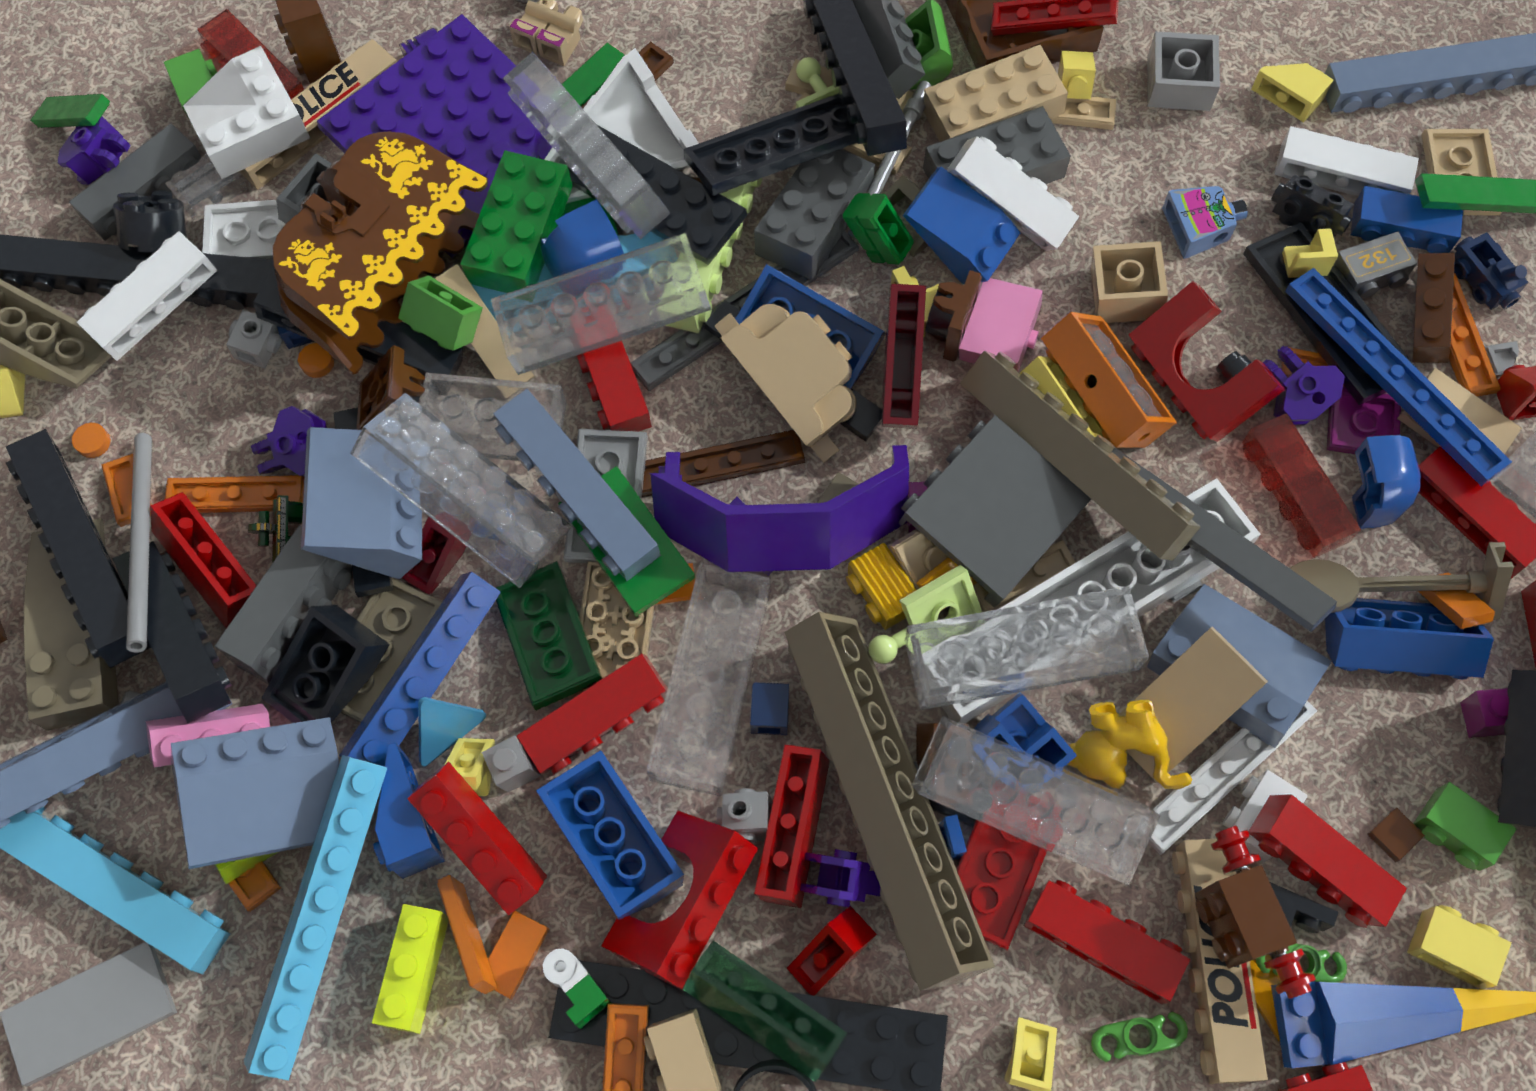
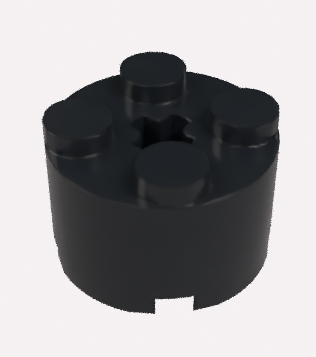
[113,190,187,252]

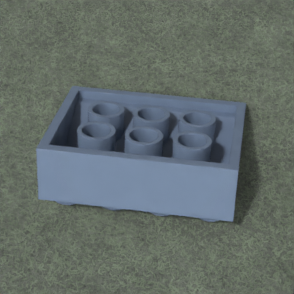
[301,427,422,579]
[1147,584,1332,748]
[171,717,339,869]

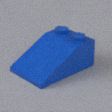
[903,167,1021,284]
[373,742,445,879]

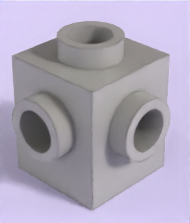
[226,310,282,369]
[717,788,773,845]

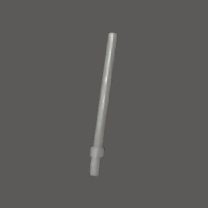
[848,81,931,239]

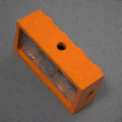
[1041,312,1177,448]

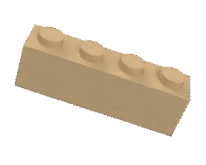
[644,1008,723,1091]

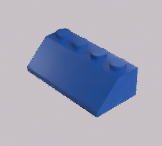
[736,264,886,390]
[1325,598,1494,680]
[536,750,684,920]

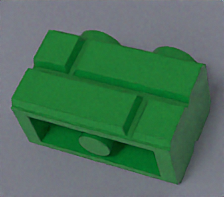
[843,193,914,265]

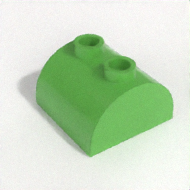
[905,0,953,90]

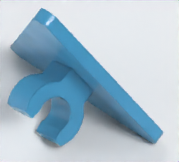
[418,697,486,766]

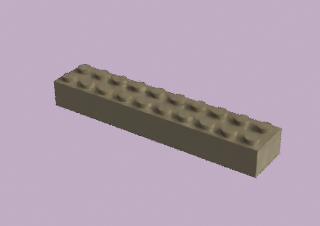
[784,612,995,991]

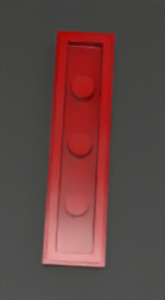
[991,0,1119,36]

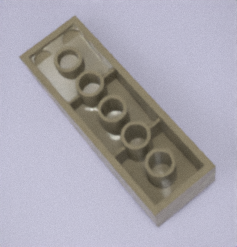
[0,279,112,389]
[24,518,119,731]

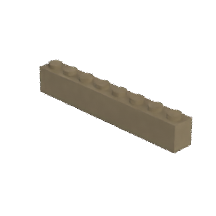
[959,351,1201,561]

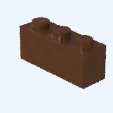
[274,0,342,84]
[1412,253,1455,363]

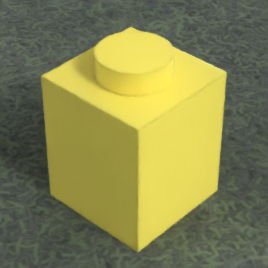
[1058,51,1096,100]

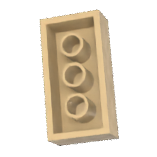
[924,45,1068,142]

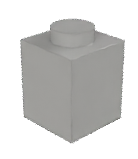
[482,735,542,792]

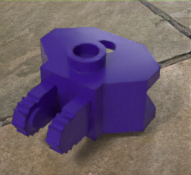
[58,116,131,185]
[1263,346,1345,426]
[251,406,327,477]
[800,849,881,907]

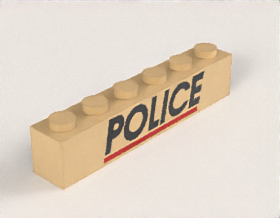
[238,39,397,190]
[1172,839,1268,1084]

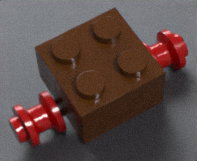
[1195,826,1316,999]

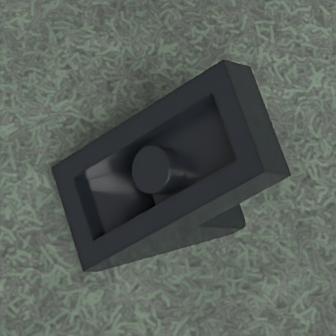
[1270,882,1339,933]

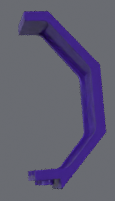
[650,445,909,572]

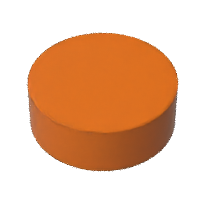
[298,343,334,378]
[72,422,111,458]

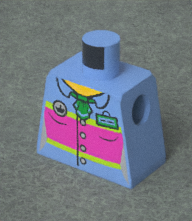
[1162,186,1248,259]

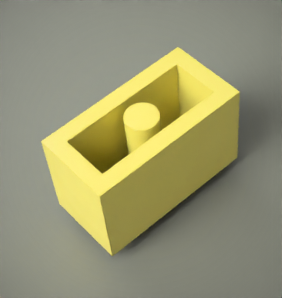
[1407,905,1512,989]

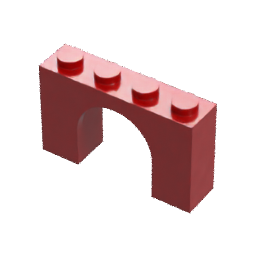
[1128,281,1285,442]
[601,810,758,989]

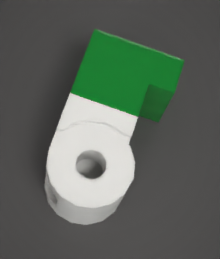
[543,949,611,1029]

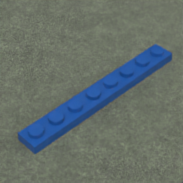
[1285,268,1512,487]

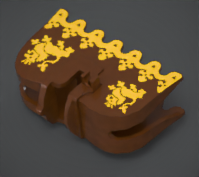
[273,131,488,375]

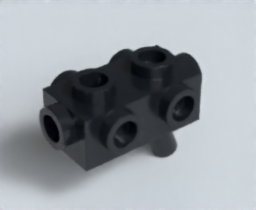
[1271,175,1354,238]

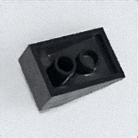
[262,605,390,723]

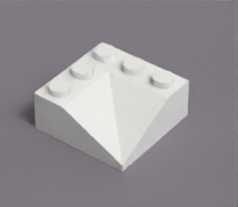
[183,46,310,179]

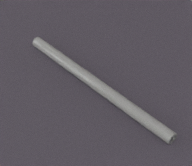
[126,433,152,653]

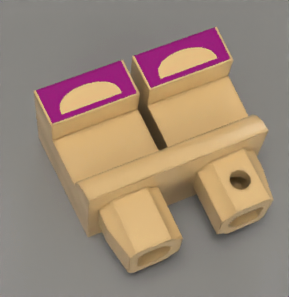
[509,0,583,66]

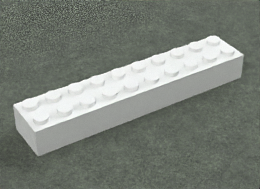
[917,478,1261,724]

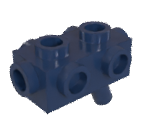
[1454,232,1529,310]

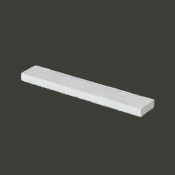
[1134,701,1317,855]

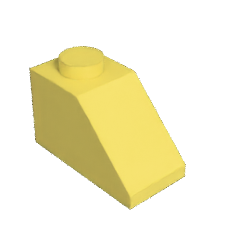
[1251,63,1333,122]

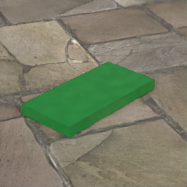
[558,466,695,617]

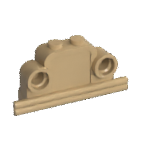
[715,304,857,463]

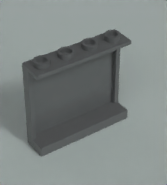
[898,415,1091,608]

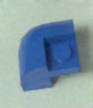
[541,199,625,294]
[1352,435,1421,529]
[968,692,1077,788]

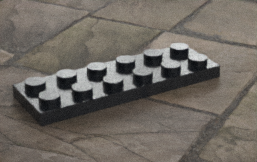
[683,93,857,196]
[558,122,747,265]
[1243,222,1416,405]

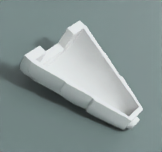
[544,48,699,203]

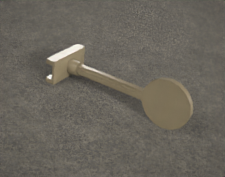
[1290,542,1514,620]

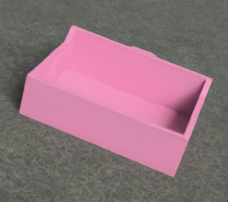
[959,278,1043,372]

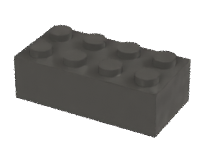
[923,106,1071,184]
[754,149,875,280]
[215,525,352,684]

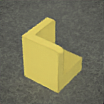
[1282,229,1338,278]

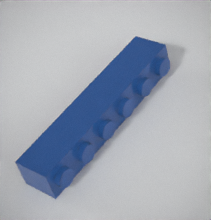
[339,572,501,767]

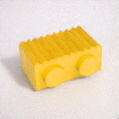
[846,543,916,630]

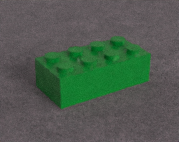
[460,150,573,299]

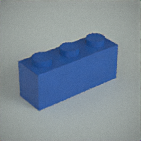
[1350,186,1463,253]

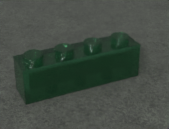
[683,940,847,1082]

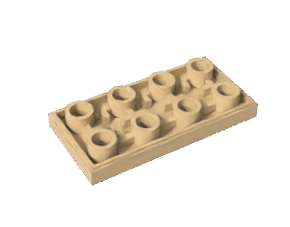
[568,561,654,701]
[1119,626,1268,783]

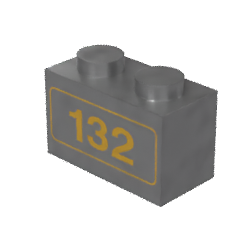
[1334,232,1417,299]

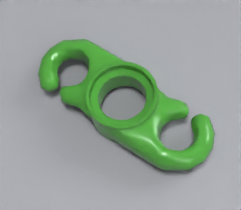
[1255,943,1347,983]
[1091,1011,1188,1062]

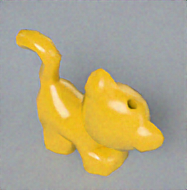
[1067,700,1192,789]

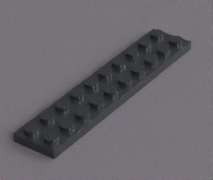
[548,960,948,1091]

